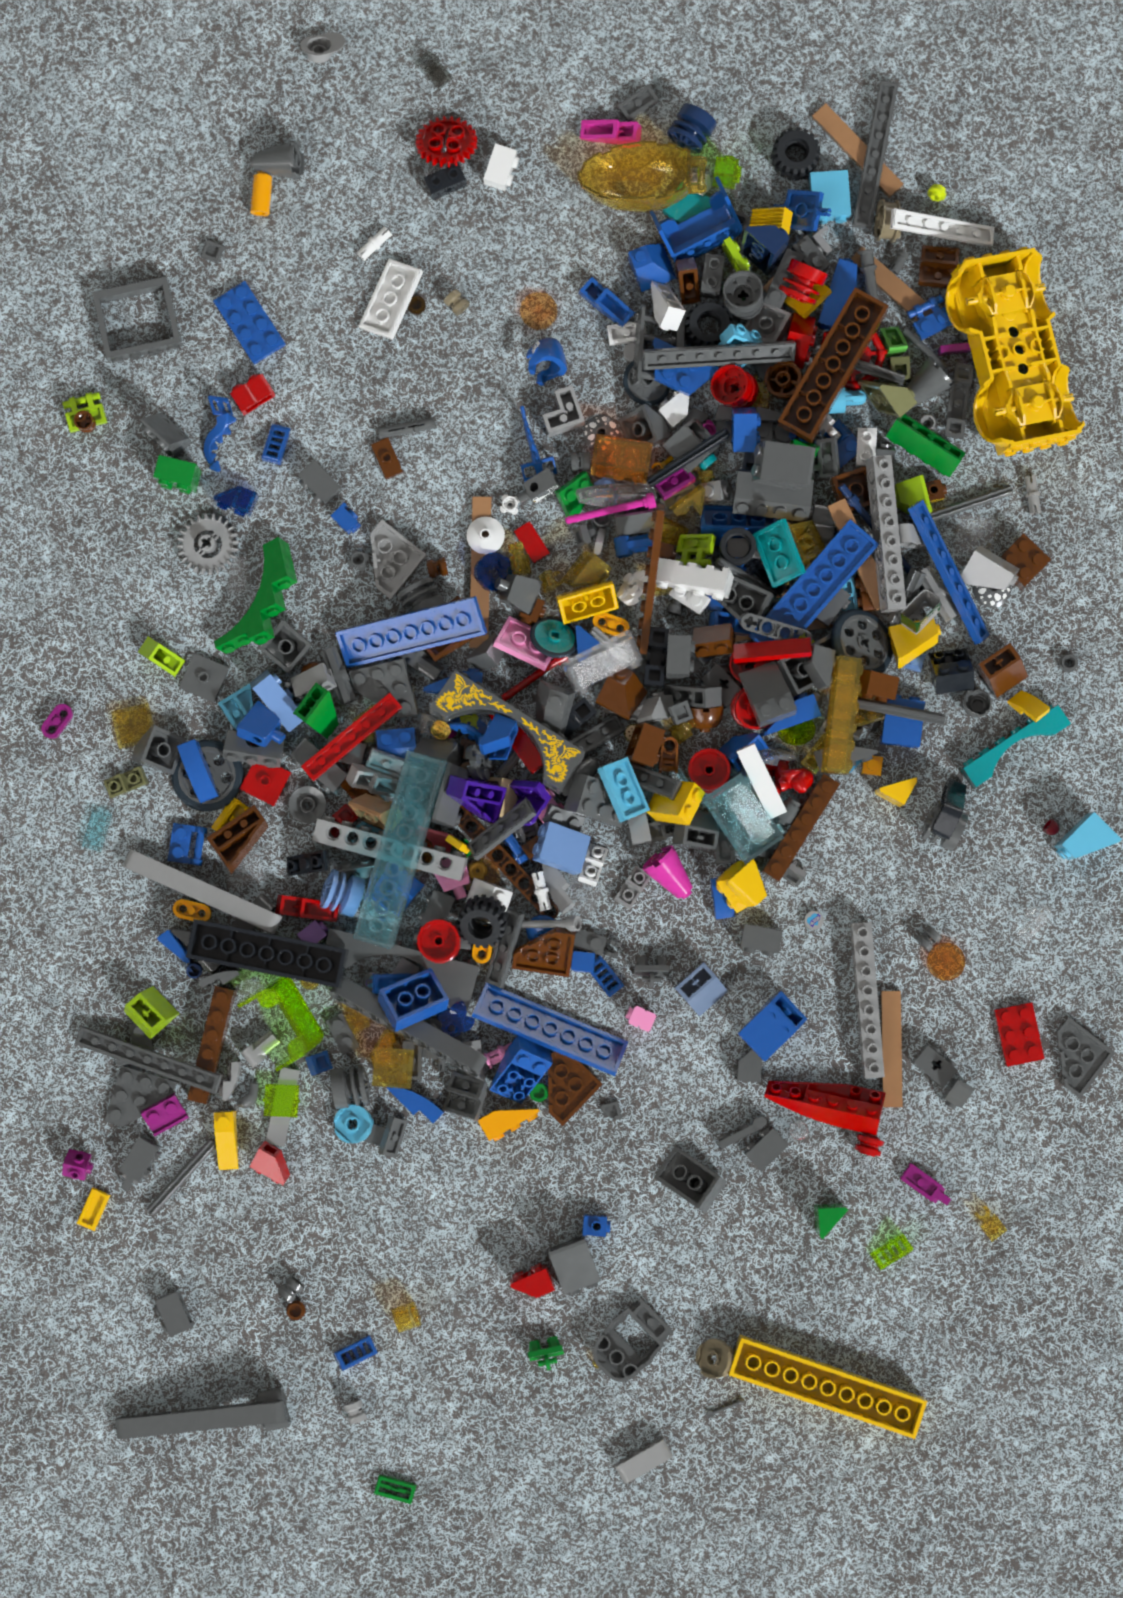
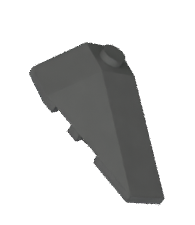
[704,567,775,626]
[535,680,576,735]

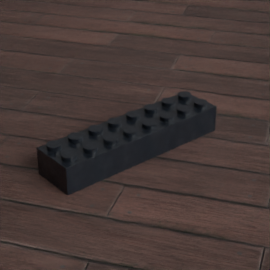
[186,919,349,988]

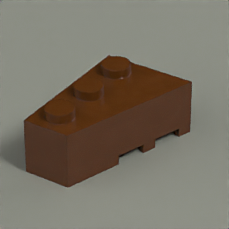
[207,805,268,874]

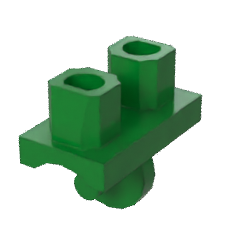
[527,1336,564,1371]

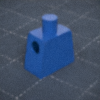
[237,701,286,747]

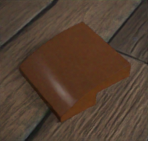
[918,245,960,288]

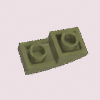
[103,766,149,799]

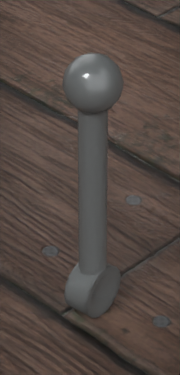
[706,1398,745,1418]

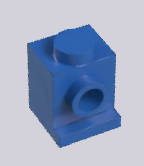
[331,503,361,535]
[582,1214,611,1237]

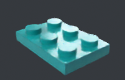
[752,519,806,588]

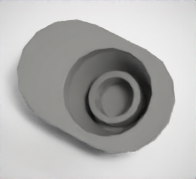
[300,32,345,63]

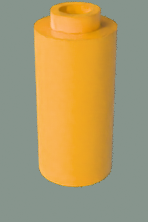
[250,171,272,216]

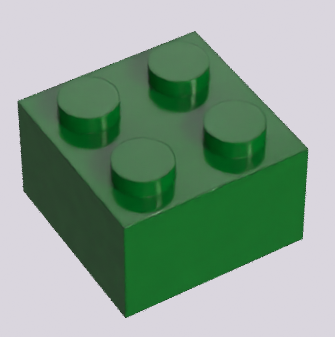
[153,455,202,495]

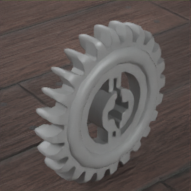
[176,513,239,576]

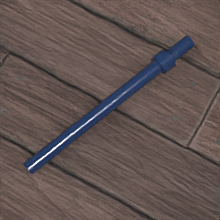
[838,483,911,574]

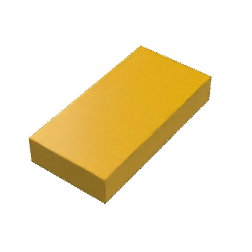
[76,1187,111,1231]

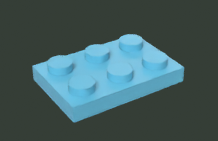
[597,757,650,823]

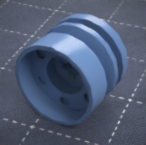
[320,869,365,917]

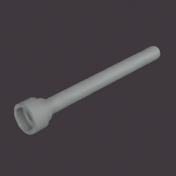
[521,916,582,931]

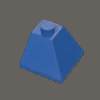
[628,244,677,292]
[719,732,775,773]

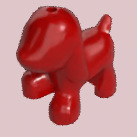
[764,758,814,795]

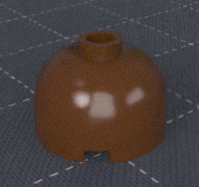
[764,361,803,400]
[688,703,724,733]

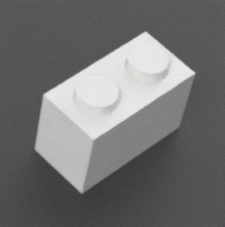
[484,143,519,191]

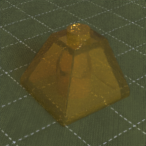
[788,520,826,566]
[560,551,612,587]

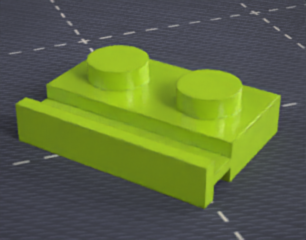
[722,237,750,272]

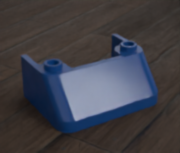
[650,176,743,262]

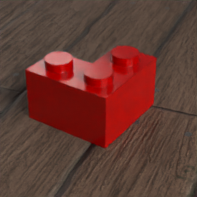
[786,312,818,369]

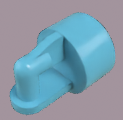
[829,386,866,414]

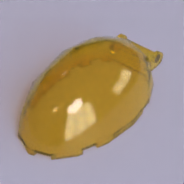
[576,141,707,213]

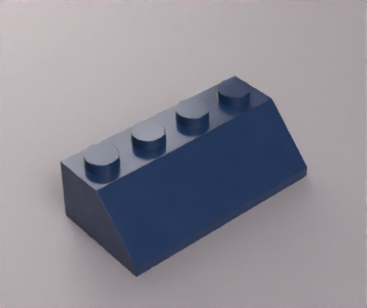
[740,225,789,276]

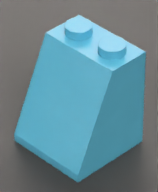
[1054,812,1122,860]

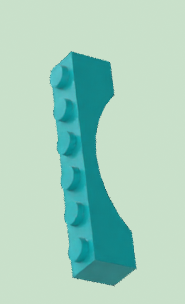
[960,705,1071,789]

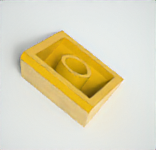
[875,777,917,807]

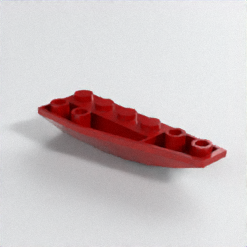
[764,1081,886,1136]

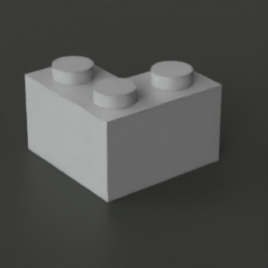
[542,385,585,437]

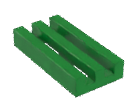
[374,1474,417,1504]

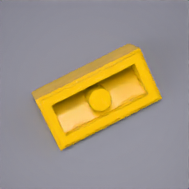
[211,798,249,831]

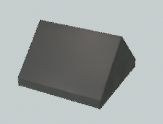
[260,620,312,674]

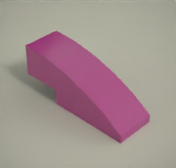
[580,119,642,145]

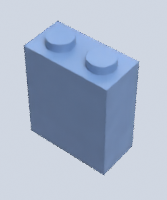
[532,821,591,875]

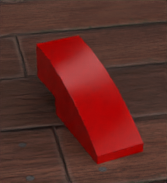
[275,895,339,922]

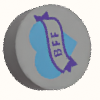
[804,911,824,930]

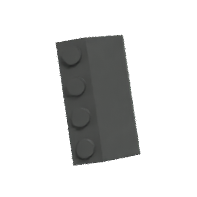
[732,469,814,522]

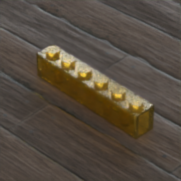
[821,655,864,775]

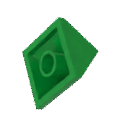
[814,1203,848,1239]

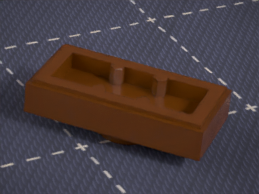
[371,437,403,480]

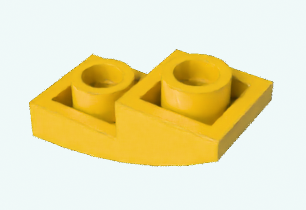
[1007,690,1050,723]

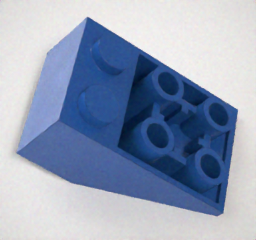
[738,991,807,1062]
[489,1035,553,1104]

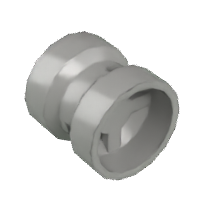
[343,1399,367,1425]

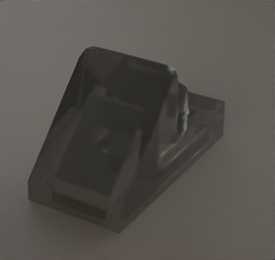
[414,50,453,90]

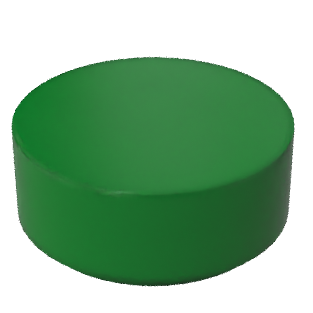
[529,1082,548,1102]

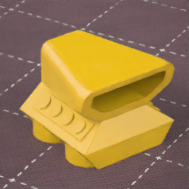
[716,859,767,913]

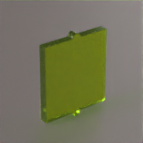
[262,1084,301,1118]

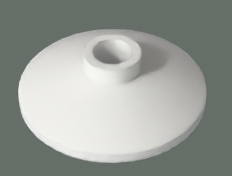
[467,517,505,555]

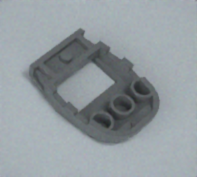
[593,1298,674,1382]

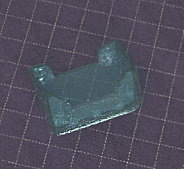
[702,773,785,864]

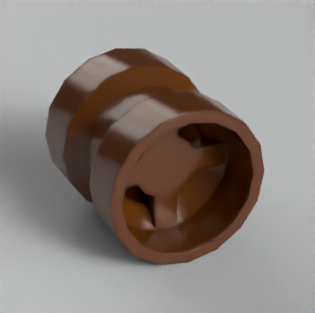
[74,411,96,433]
[426,556,449,579]

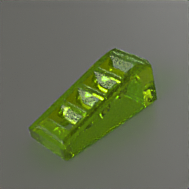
[869,1232,914,1270]

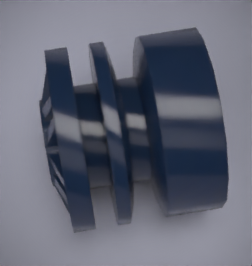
[667,103,717,154]

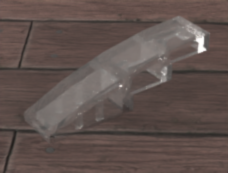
[575,483,657,507]

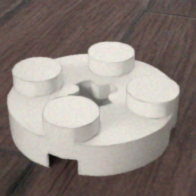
[616,570,648,606]

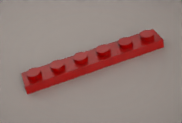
[301,693,403,782]

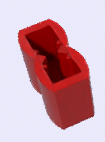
[230,374,276,416]

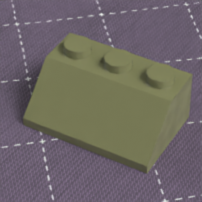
[857,379,917,418]

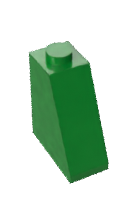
[293,683,339,739]

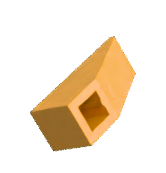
[478,1108,540,1142]

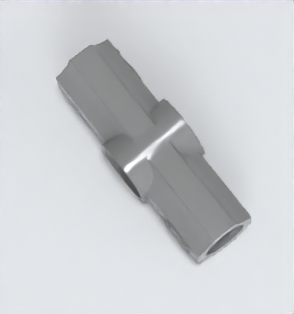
[921,566,959,623]

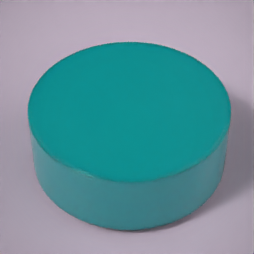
[699,454,718,471]

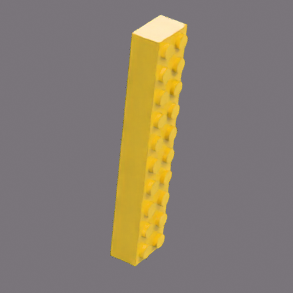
[728,1334,927,1439]

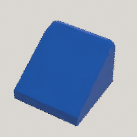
[823,420,852,445]
[571,951,595,973]
[305,1050,333,1076]

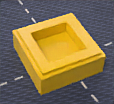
[446,834,470,854]

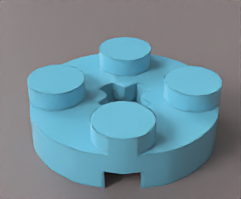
[334,1105,374,1143]

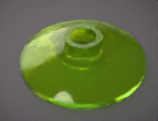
[777,720,816,745]

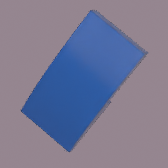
[710,877,735,919]

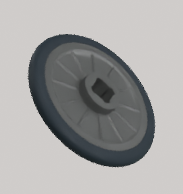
[623,360,670,406]

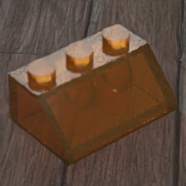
[590,434,653,484]

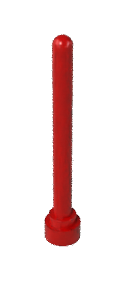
[501,657,570,702]

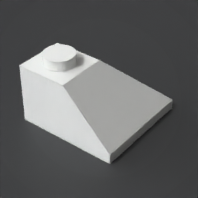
[465,878,513,924]

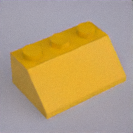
[556,580,619,624]

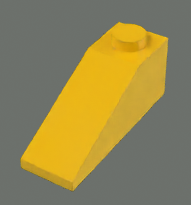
[214,1110,239,1170]

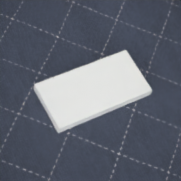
[358,259,423,340]

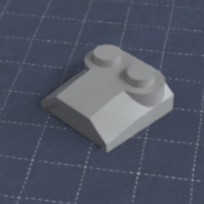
[744,302,793,342]

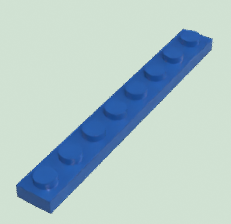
[908,500,990,645]

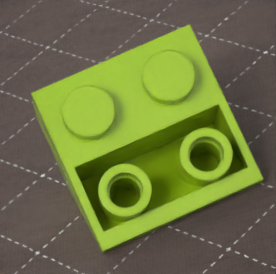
[124,986,179,1039]

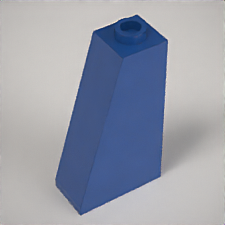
[817,258,857,331]

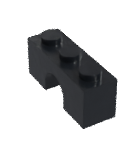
[643,626,669,688]

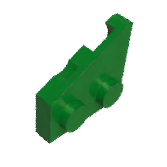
[555,471,594,517]

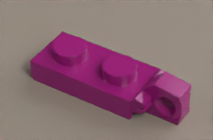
[899,1163,951,1205]

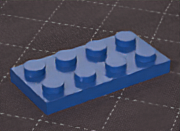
[213,281,286,365]

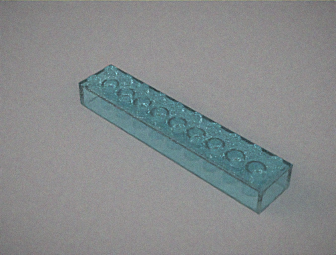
[353,750,448,949]

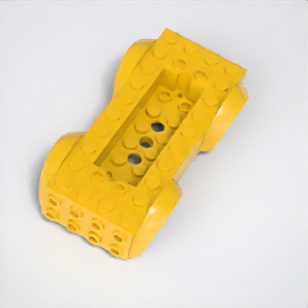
[945,247,1085,457]

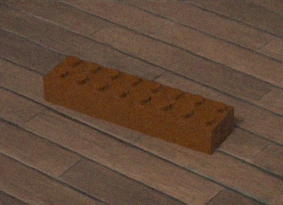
[778,287,889,444]

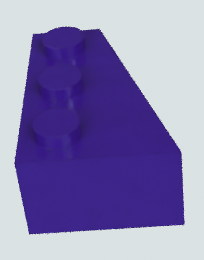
[446,775,507,824]

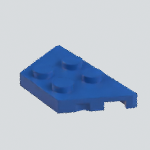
[653,337,720,396]

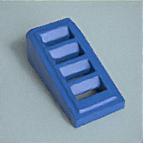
[261,424,291,465]
[157,930,193,963]
[590,955,625,997]
[333,1335,378,1371]

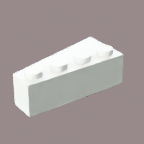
[656,558,734,601]

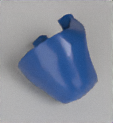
[526,337,567,386]

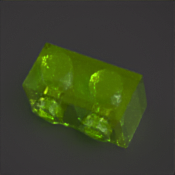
[712,155,742,189]

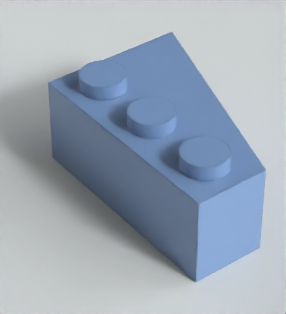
[249,670,303,732]

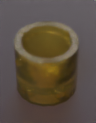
[391,1301,422,1333]

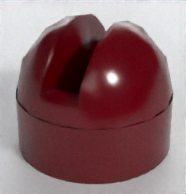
[1042,819,1060,835]

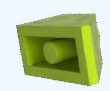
[138,637,185,677]

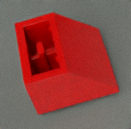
[510,1263,555,1298]

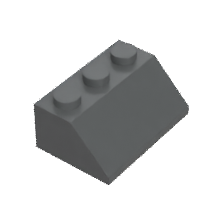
[432,762,472,828]

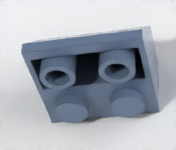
[674,962,728,1017]

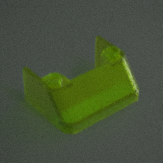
[237,977,324,1072]

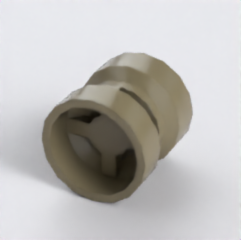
[443,289,470,316]

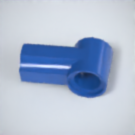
[613,534,652,558]

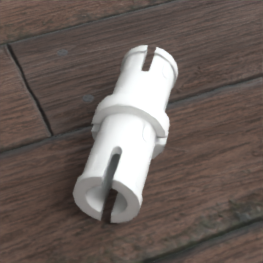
[356,227,392,261]
[531,871,552,912]

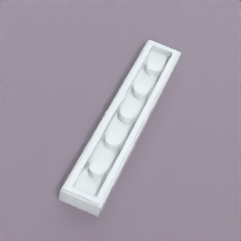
[890,208,995,247]

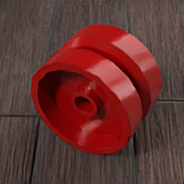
[730,688,770,730]
[688,748,730,794]
[417,920,461,964]

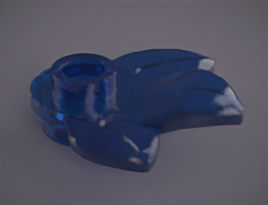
[437,1001,475,1038]

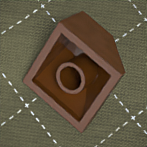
[595,664,647,720]

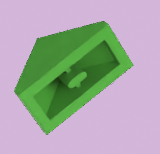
[880,326,908,358]

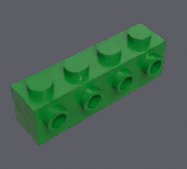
[885,414,966,478]

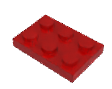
[994,1002,1045,1067]

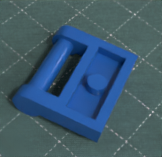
[167,823,208,866]
[503,834,529,865]

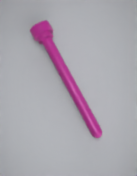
[565,492,656,524]

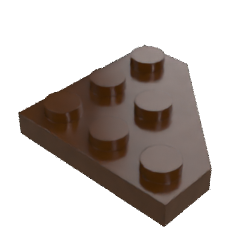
[512,927,576,977]
[548,1051,603,1126]

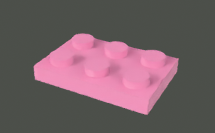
[493,616,552,671]

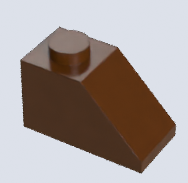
[675,257,700,305]

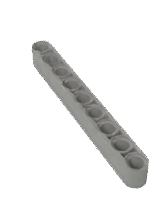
[122,849,282,934]

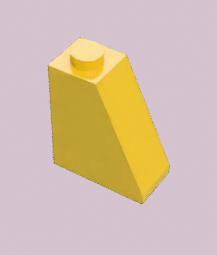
[888,618,941,668]

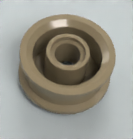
[874,199,904,243]

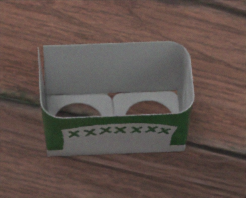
[900,589,940,635]

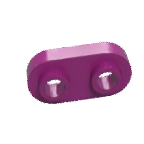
[41,704,73,739]

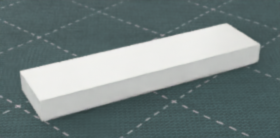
[736,743,787,820]

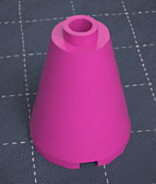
[642,845,693,899]

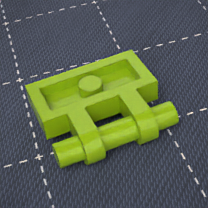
[62,392,108,433]
[676,534,716,568]

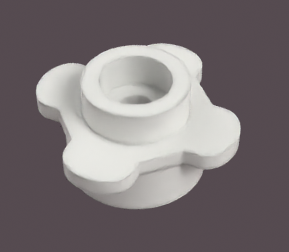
[500,494,520,515]

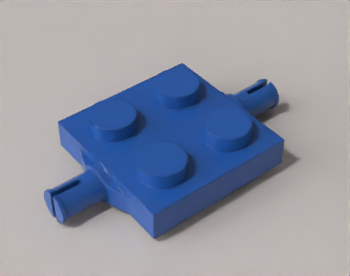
[773,189,832,232]

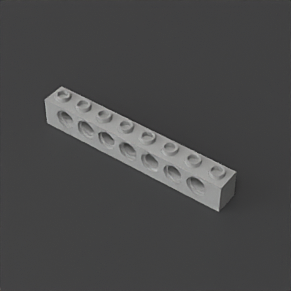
[865,455,907,613]
[312,815,469,881]
[850,922,885,1079]

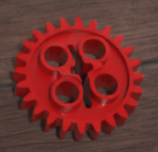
[416,116,477,168]

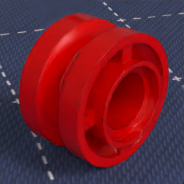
[854,1133,884,1157]

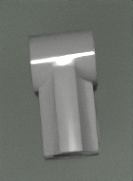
[240,1030,281,1068]

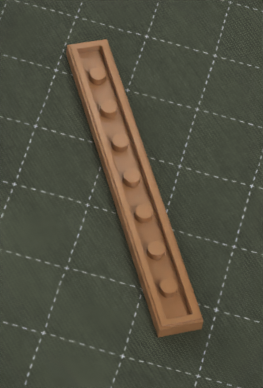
[469,496,492,648]

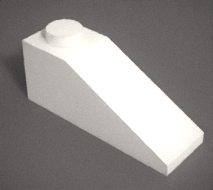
[651,281,686,331]

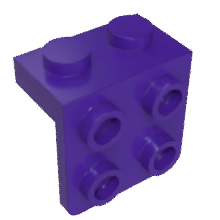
[509,780,552,826]

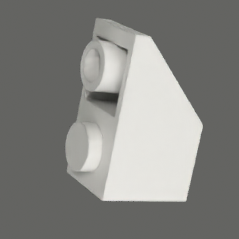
[658,391,689,431]

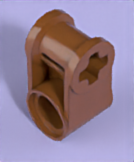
[659,737,679,774]

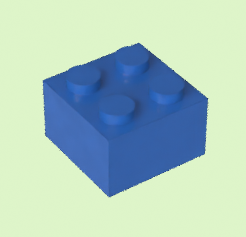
[731,407,761,452]

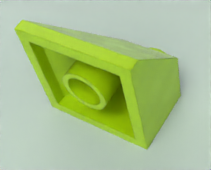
[894,475,932,516]

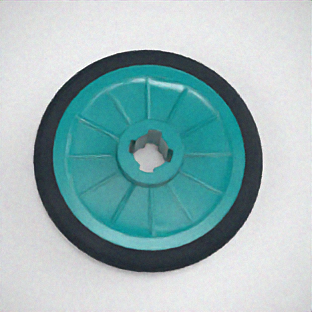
[530,617,577,658]

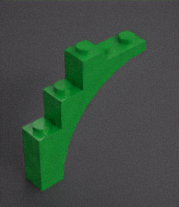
[214,537,297,654]

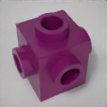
[62,1149,94,1181]

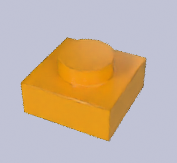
[861,755,883,776]

